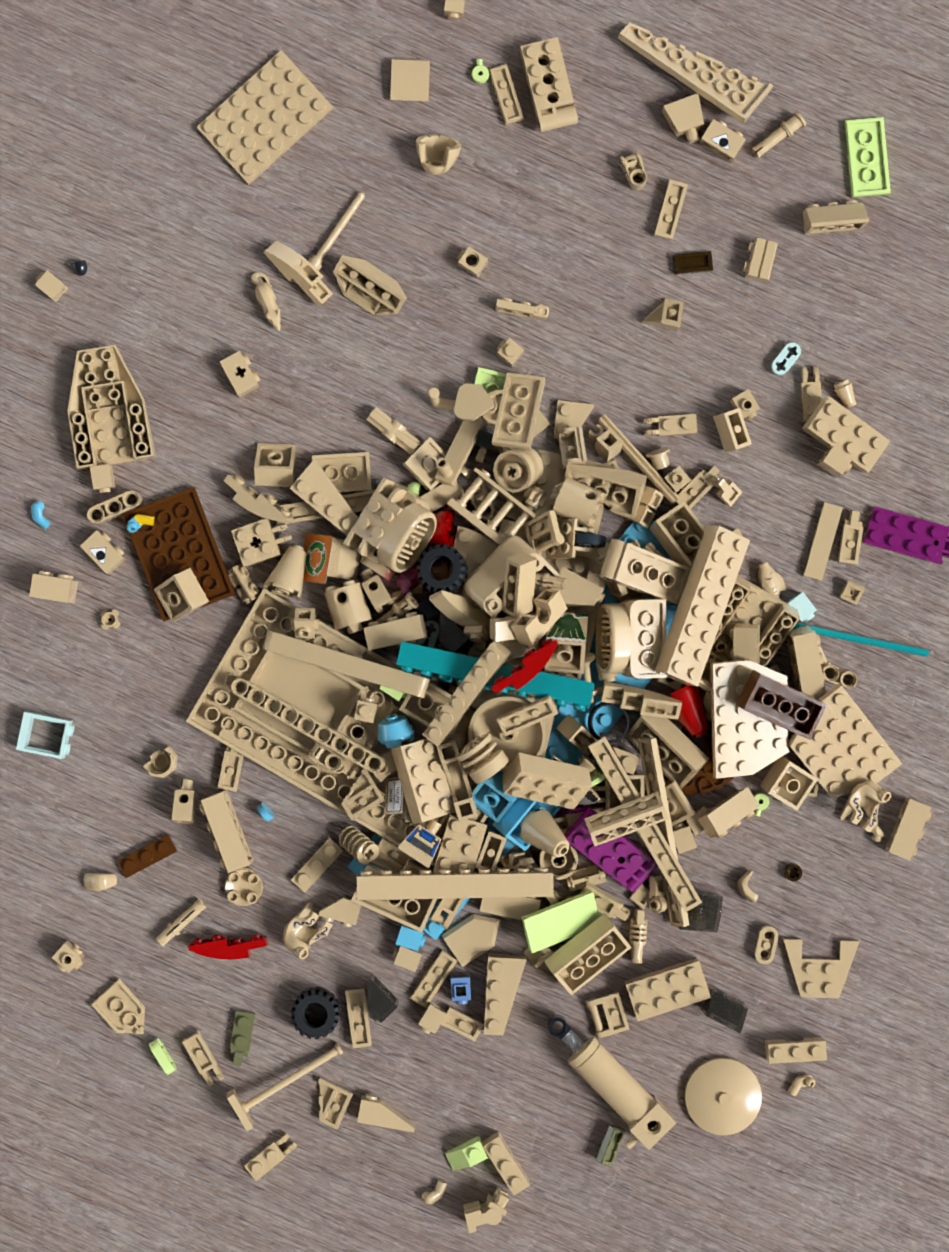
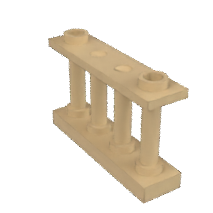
[447,468,537,546]

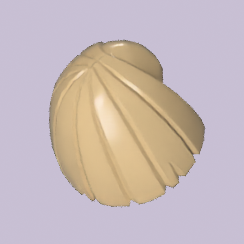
[416,134,461,175]

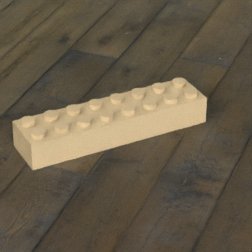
[655,525,750,687]

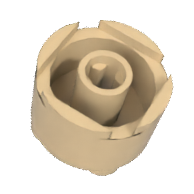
[539,843,578,880]

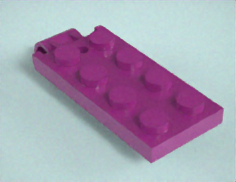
[863,506,949,565]

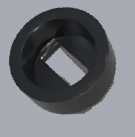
[71,260,88,276]

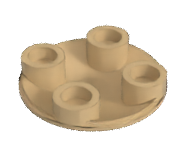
[224,868,263,906]

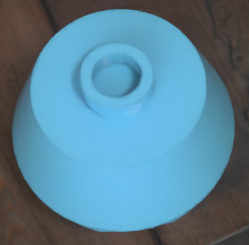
[377,714,415,748]

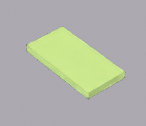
[844,117,891,198]
[521,890,599,953]

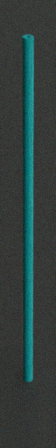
[648,596,929,657]

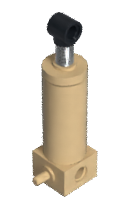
[548,1014,677,1150]

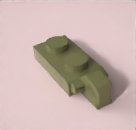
[230,1010,255,1066]

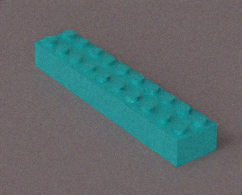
[396,642,595,712]

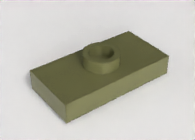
[596,1125,626,1166]

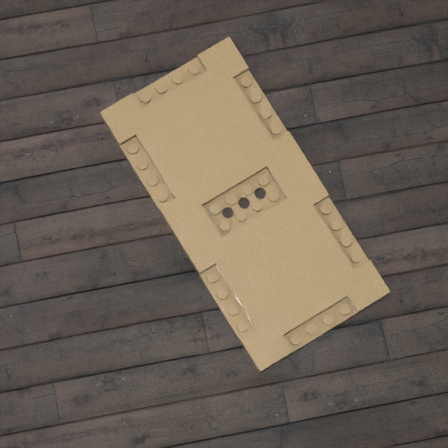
[186,589,504,867]

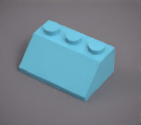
[492,797,561,851]

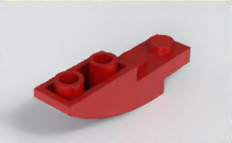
[491,638,559,694]
[188,934,268,960]

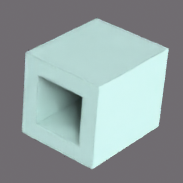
[786,592,817,623]

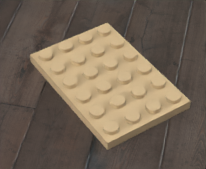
[197,50,333,185]

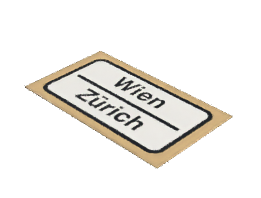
[385,777,403,815]

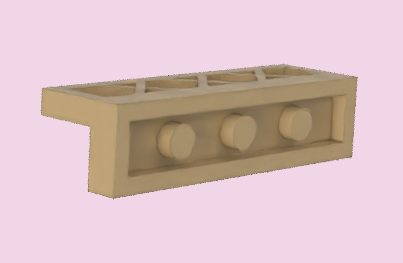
[584,791,668,846]

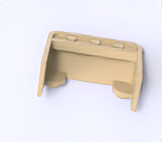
[463,535,560,619]

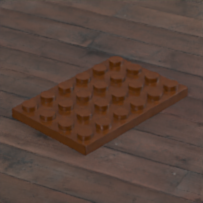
[122,487,236,622]

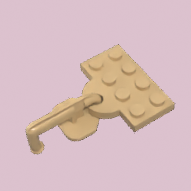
[428,372,545,450]

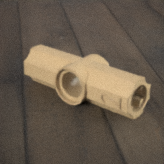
[366,407,422,455]

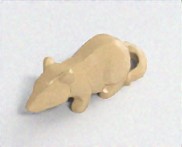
[251,272,281,331]

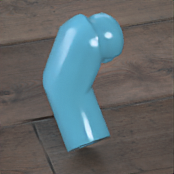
[31,501,51,530]

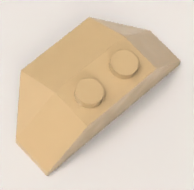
[333,255,407,316]

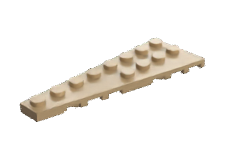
[618,22,773,124]

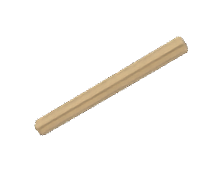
[598,414,679,504]

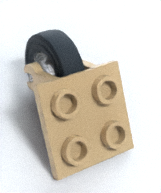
[546,519,606,560]

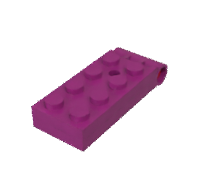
[564,806,658,892]

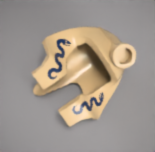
[839,781,891,833]
[283,902,333,959]

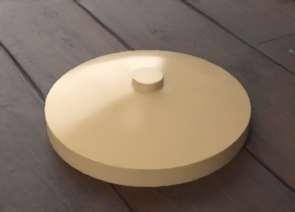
[469,694,547,772]
[684,1057,762,1135]

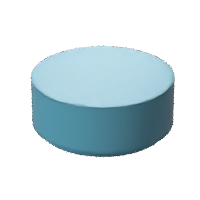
[257,802,275,821]

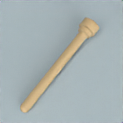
[307,192,365,271]

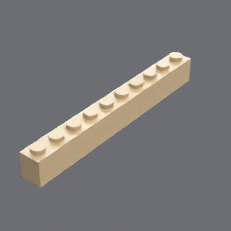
[357,868,553,900]

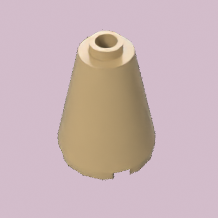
[264,545,306,600]
[519,808,569,857]

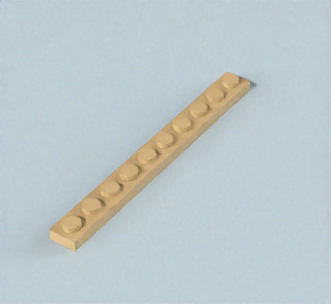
[588,736,702,912]
[638,737,689,927]

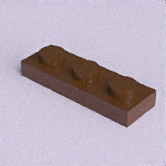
[117,834,178,878]

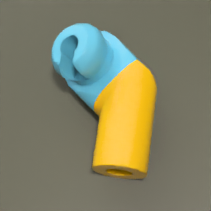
[127,514,155,533]

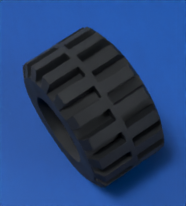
[417,544,468,594]
[291,987,340,1039]

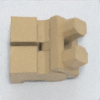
[620,486,664,529]
[463,1187,509,1233]

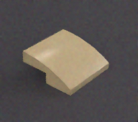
[390,59,430,101]

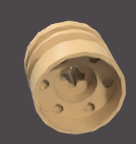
[456,733,509,785]

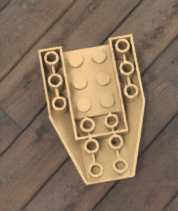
[67,345,156,470]
[699,576,800,692]

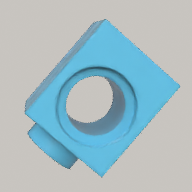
[396,924,426,951]

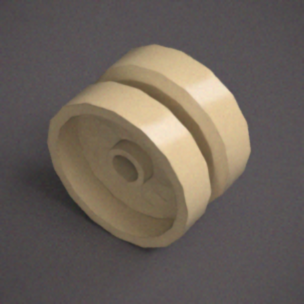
[493,448,543,493]

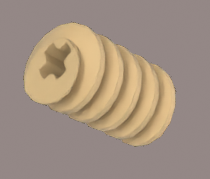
[339,825,379,864]

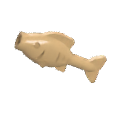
[757,562,786,600]

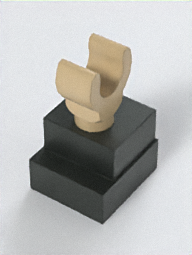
[475,430,494,463]

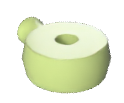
[471,59,489,84]
[754,792,770,817]

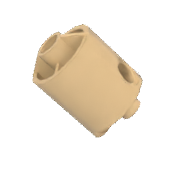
[550,477,607,529]
[324,579,372,634]

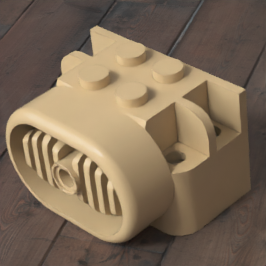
[343,477,437,573]
[595,598,667,679]

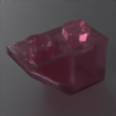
[397,554,423,595]

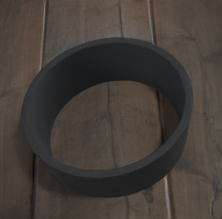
[588,702,630,743]

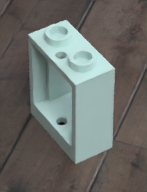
[16,711,75,759]

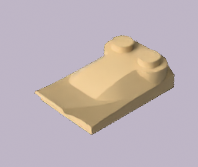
[399,676,473,739]

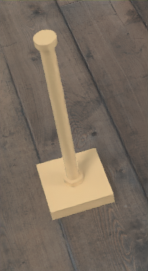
[227,1043,343,1131]

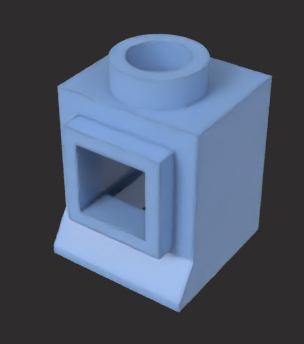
[451,974,471,1004]

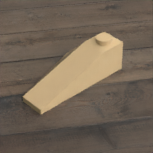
[564,464,647,519]

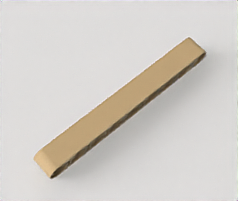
[263,630,430,698]
[231,678,385,772]

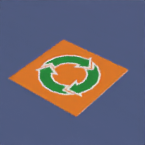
[303,533,333,584]

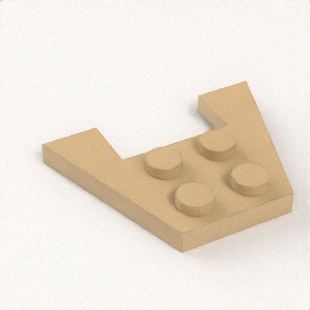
[782,938,860,998]

